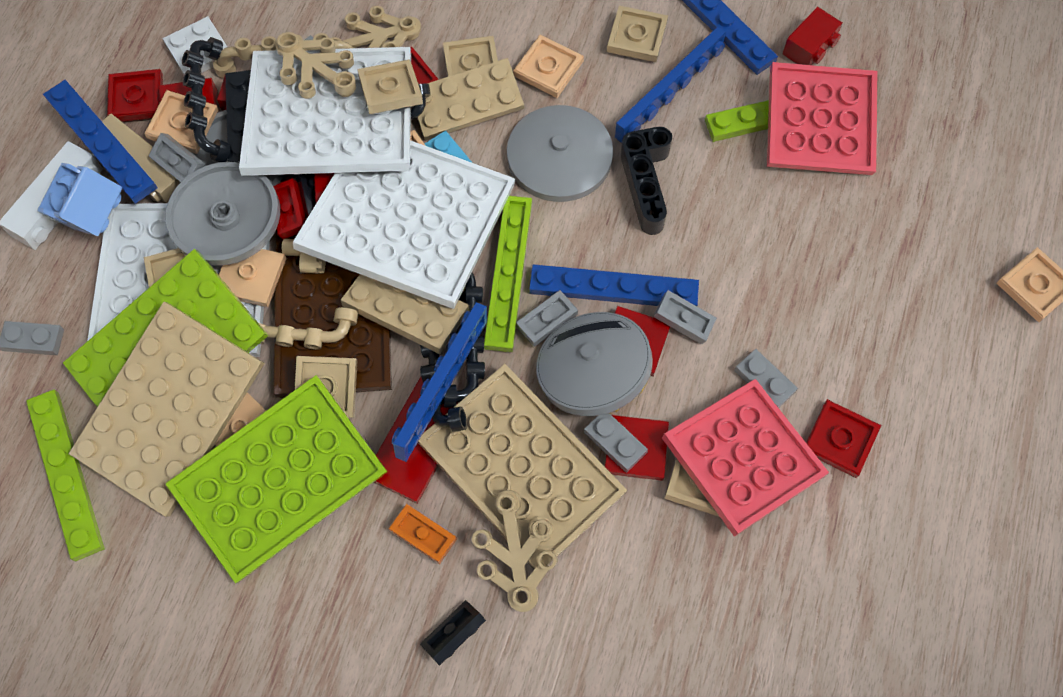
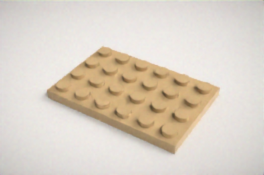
[69,302,265,517]
[418,364,627,569]

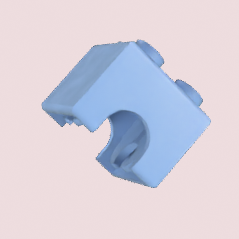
[38,163,122,236]

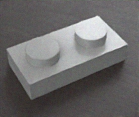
[149,133,205,182]
[516,290,578,347]
[653,290,717,344]
[0,321,64,356]
[734,349,798,408]
[584,413,648,473]

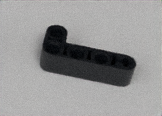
[621,127,672,235]

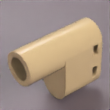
[282,239,326,273]

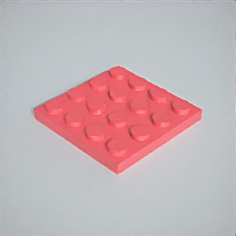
[767,62,877,175]
[662,379,829,537]

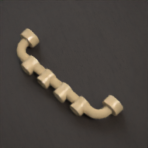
[213,33,353,78]
[259,307,358,350]

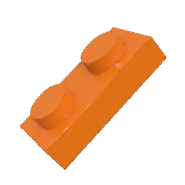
[389,504,457,565]

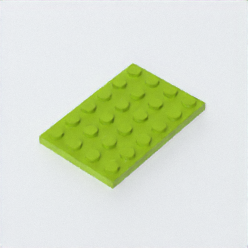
[63,249,269,407]
[166,375,388,583]

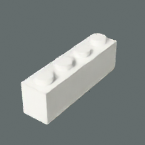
[0,141,103,250]

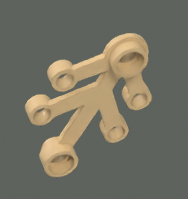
[332,6,421,48]
[275,32,356,99]
[472,490,558,612]

